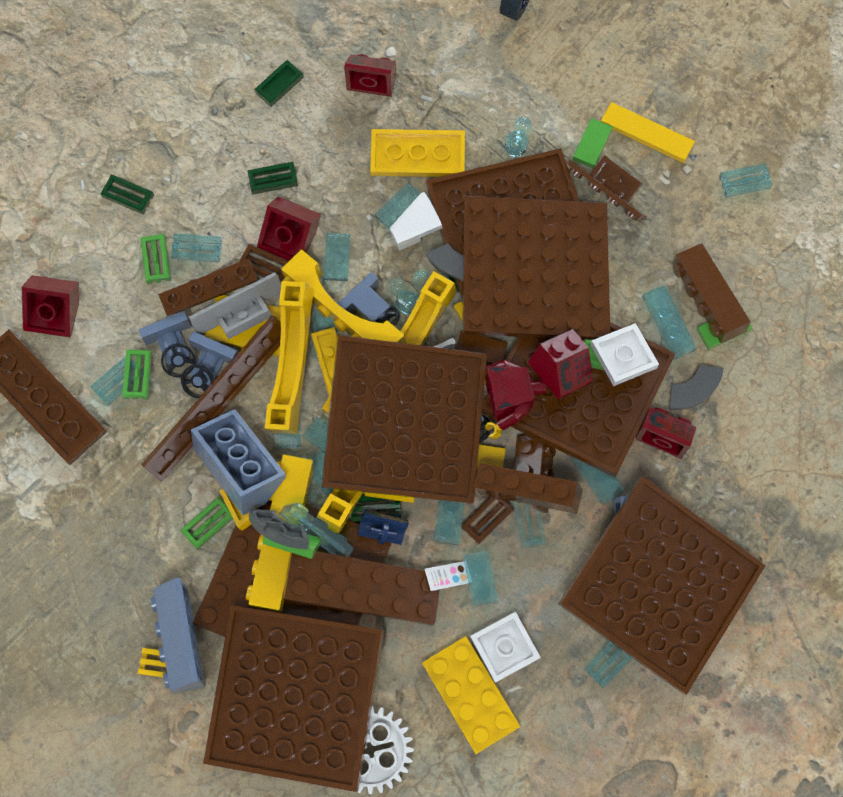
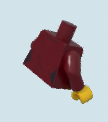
[484,360,546,439]

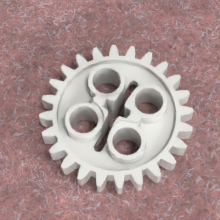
[358,706,414,794]

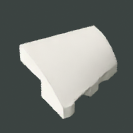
[389,192,442,251]

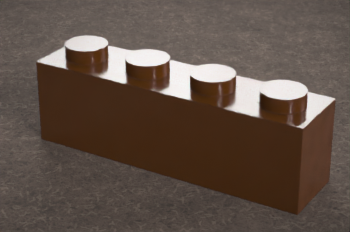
[673,243,751,343]
[473,463,583,514]

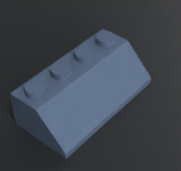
[191,409,286,515]
[151,577,205,694]

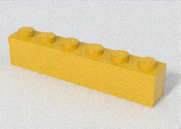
[246,454,315,613]

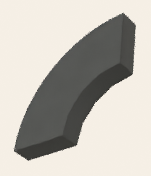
[426,243,463,281]
[668,365,724,411]
[249,510,309,549]

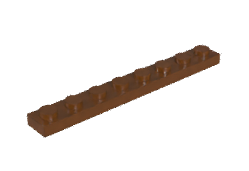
[141,315,281,482]

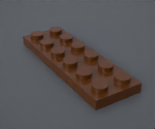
[0,329,107,465]
[282,551,440,626]

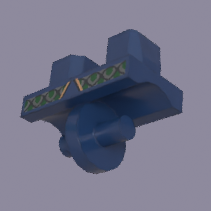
[357,508,409,545]

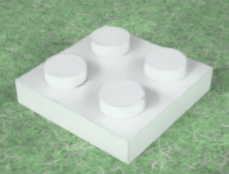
[590,323,659,386]
[470,612,541,683]

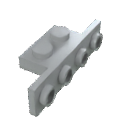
[189,273,281,339]

